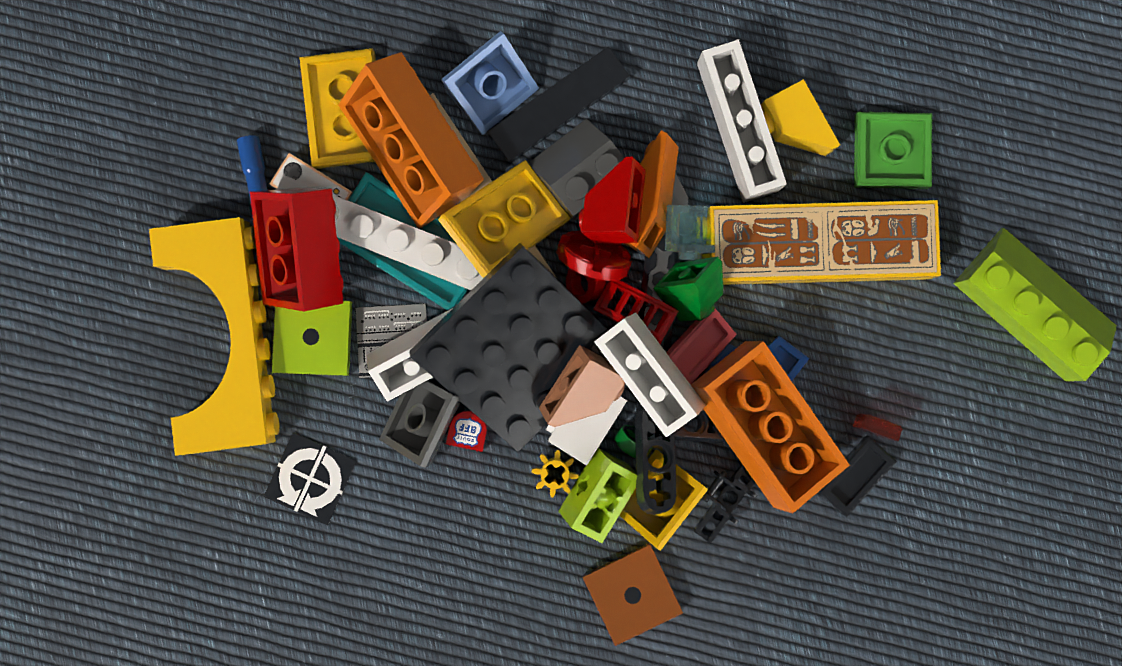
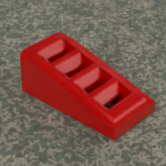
[593,280,679,344]

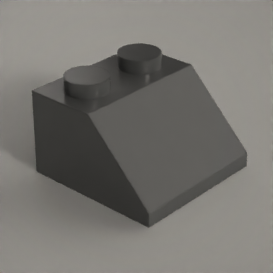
[528,119,624,222]

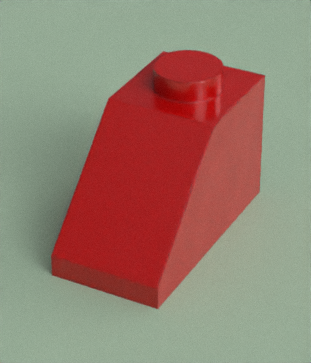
[579,156,646,244]

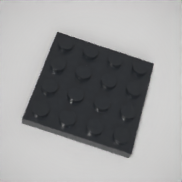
[409,243,609,452]

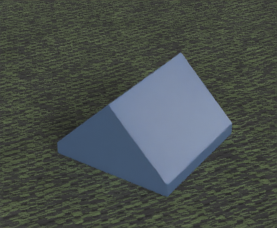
[442,31,539,135]

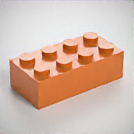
[691,341,850,513]

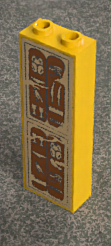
[699,200,941,285]

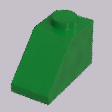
[653,256,723,321]

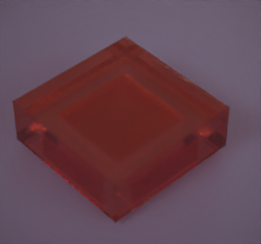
[853,413,903,441]

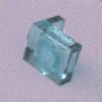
[665,205,715,260]

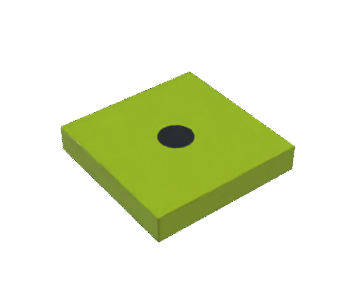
[272,301,352,376]

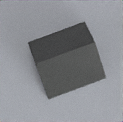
[379,380,461,468]

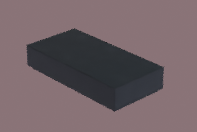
[819,435,897,517]

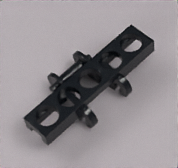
[693,463,757,544]

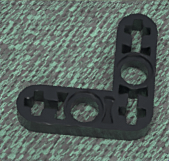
[635,407,726,515]

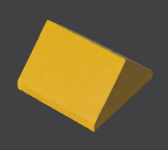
[619,449,708,551]

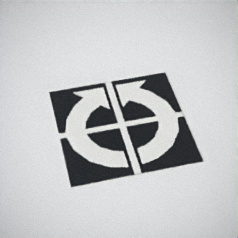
[263,432,357,526]

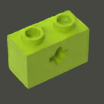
[559,448,637,543]

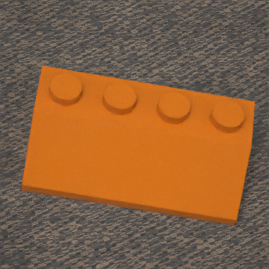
[338,52,484,229]

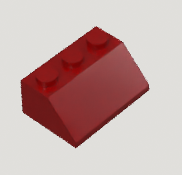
[250,188,344,312]

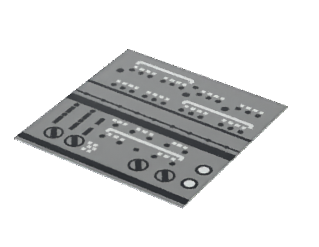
[356,304,427,378]

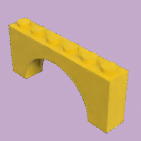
[149,217,280,456]

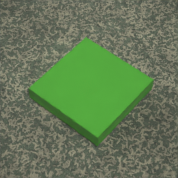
[854,112,932,189]

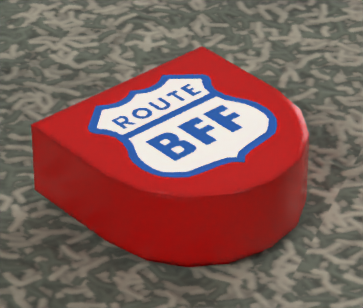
[446,411,487,452]

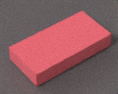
[666,308,737,385]

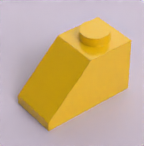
[761,79,840,156]

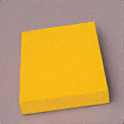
[299,48,376,169]
[438,160,571,278]

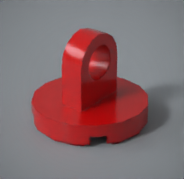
[556,231,632,303]

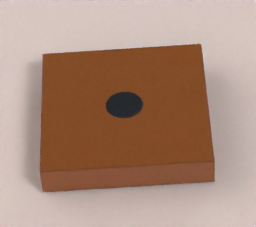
[582,543,683,646]

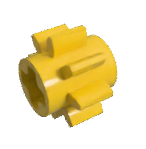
[532,449,579,498]

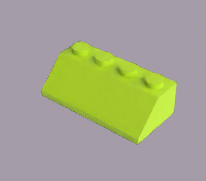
[953,228,1117,381]

